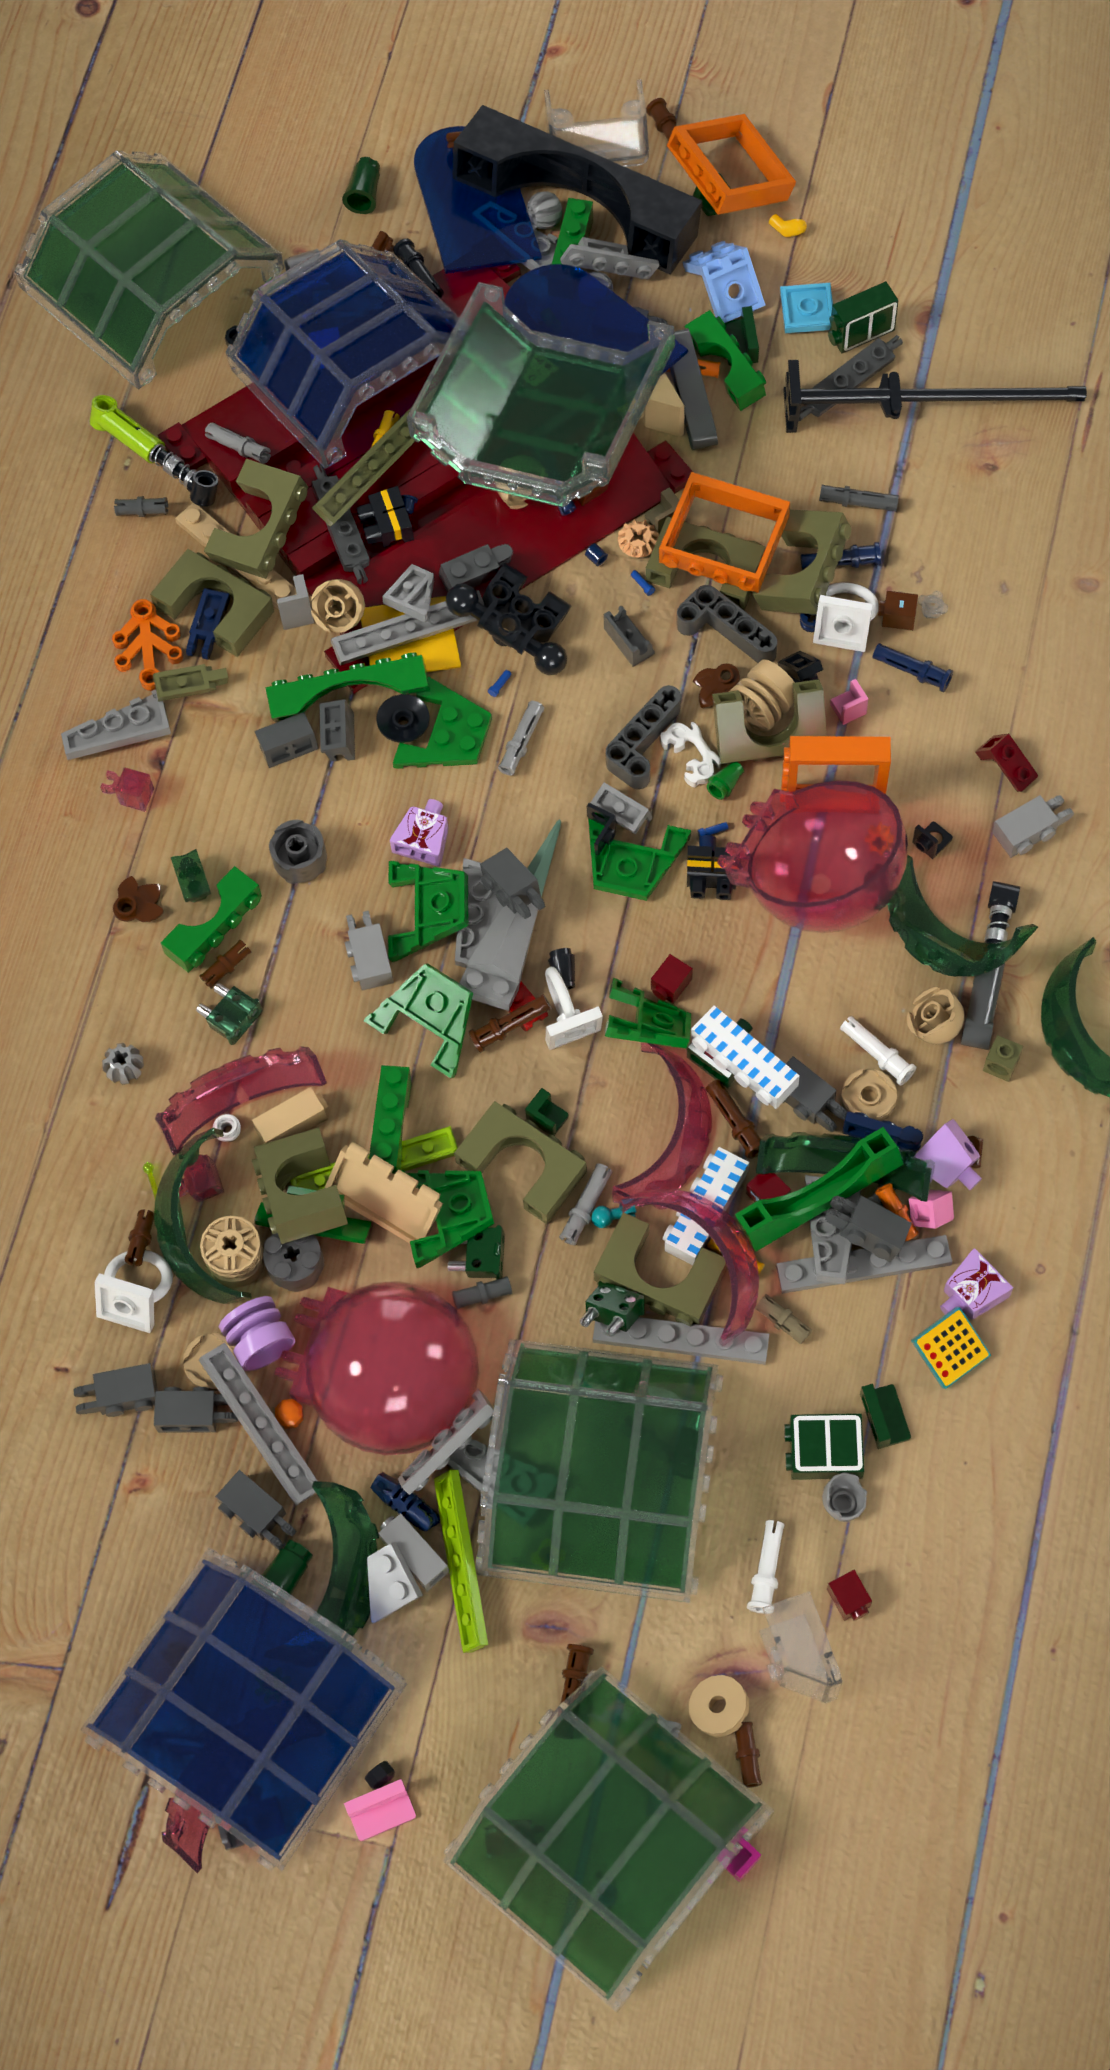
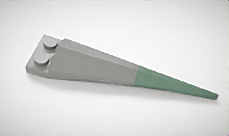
[459,819,561,1011]

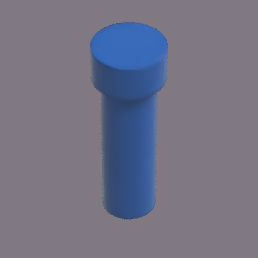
[631,570,655,596]
[488,670,512,697]
[697,822,729,838]

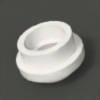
[213,1114,241,1142]

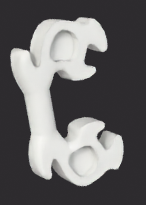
[660,722,721,788]

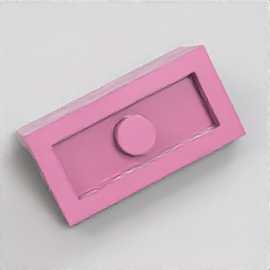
[344,1779,416,1841]

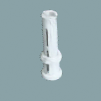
[840,1016,917,1086]
[747,1520,785,1614]

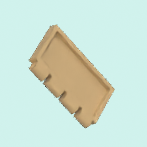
[325,1142,443,1244]

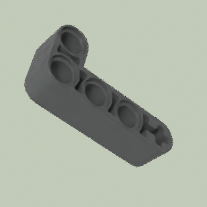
[677,585,777,663]
[605,685,681,789]

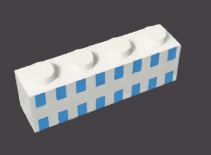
[691,1006,800,1109]
[662,1147,749,1265]

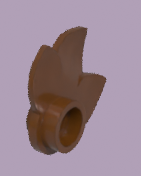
[693,663,740,709]
[113,876,164,922]

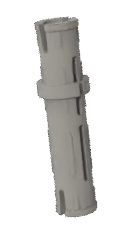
[205,422,271,464]
[498,701,544,776]
[559,1163,613,1245]

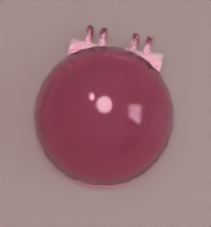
[717,781,908,933]
[274,1281,479,1455]

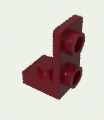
[975,733,1038,792]

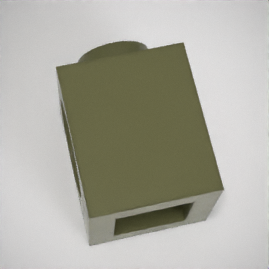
[983,1035,1023,1082]

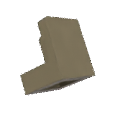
[645,487,679,534]

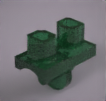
[171,849,211,903]

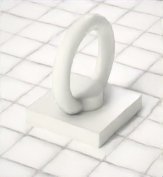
[813,582,879,652]
[545,967,603,1050]
[95,1250,173,1333]

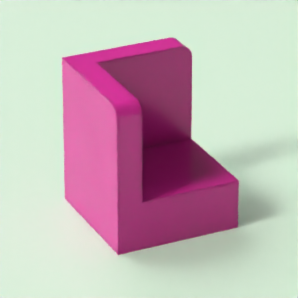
[716,1833,761,1882]

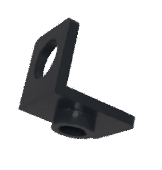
[586,803,616,856]
[912,821,953,859]

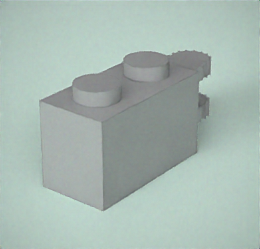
[992,795,1074,858]
[345,911,394,990]

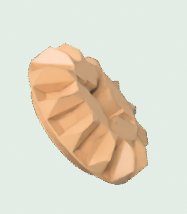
[618,519,659,558]

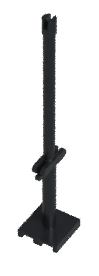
[783,360,1087,433]

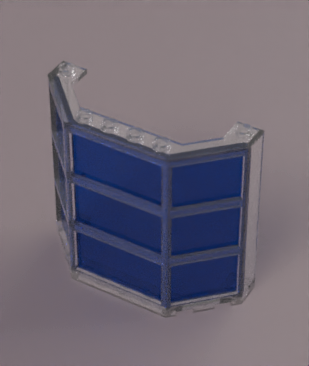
[225,239,495,469]
[80,1547,407,1872]

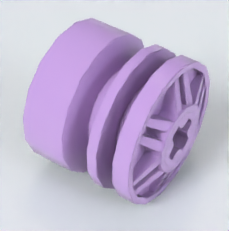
[218,1296,296,1372]

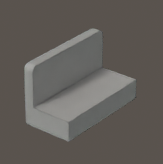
[277,574,314,630]
[590,782,653,835]

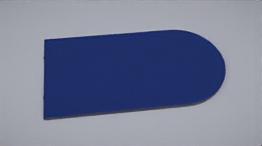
[414,126,542,274]
[504,264,688,414]

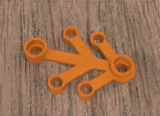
[112,599,183,691]

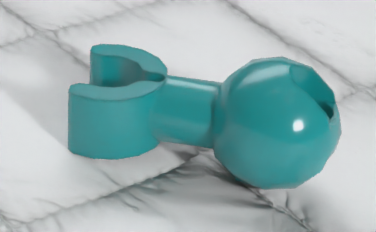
[591,1201,636,1228]

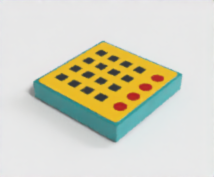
[911,1307,991,1389]

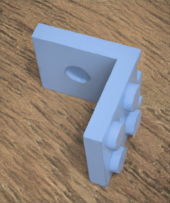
[682,241,765,323]

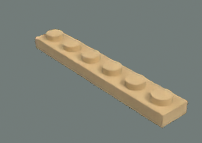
[175,503,296,610]

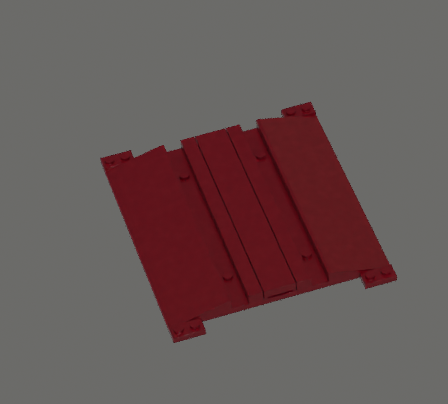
[158,236,693,694]

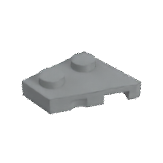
[382,564,434,623]
[367,1542,423,1624]

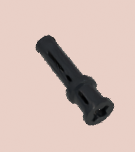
[393,238,444,302]

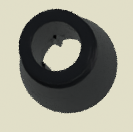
[548,948,575,990]

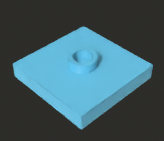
[780,283,833,334]

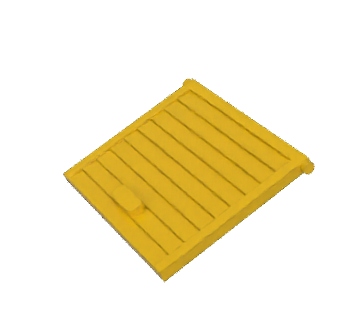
[361,596,461,672]

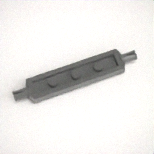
[799,335,903,421]
[312,464,370,584]

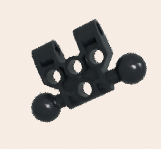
[446,562,571,676]

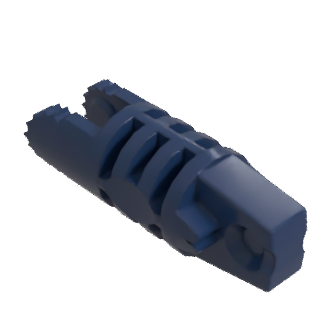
[370,1472,440,1532]

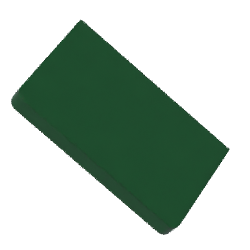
[724,306,759,366]
[860,1384,911,1449]

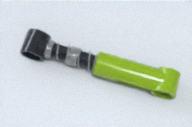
[89,395,218,507]

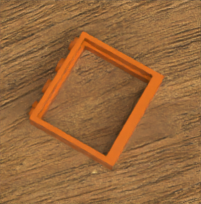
[667,114,796,215]
[659,472,790,593]
[781,736,891,811]

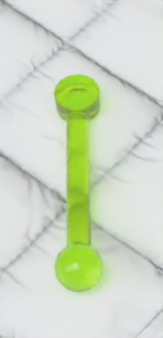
[143,1162,168,1218]

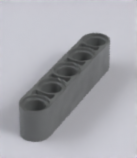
[663,328,718,450]

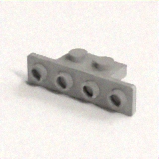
[560,237,659,280]

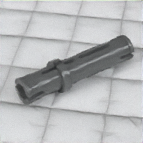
[819,484,899,512]

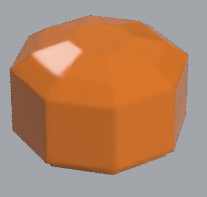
[275,1399,304,1429]

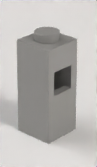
[378,1513,449,1592]

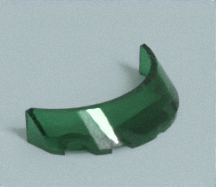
[882,855,1038,977]
[1041,937,1110,1097]
[154,1128,252,1304]
[756,1132,935,1202]
[265,1481,379,1668]

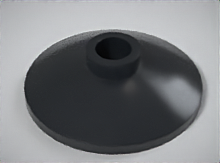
[376,694,430,743]

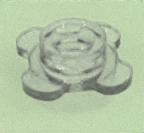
[918,591,948,618]

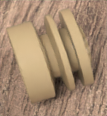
[729,660,795,732]
[200,1215,265,1288]

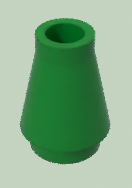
[707,762,744,800]

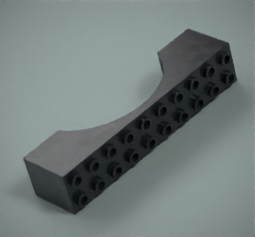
[452,105,702,275]

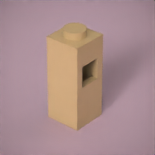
[252,1087,328,1144]

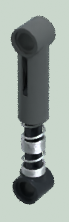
[961,881,1020,1050]

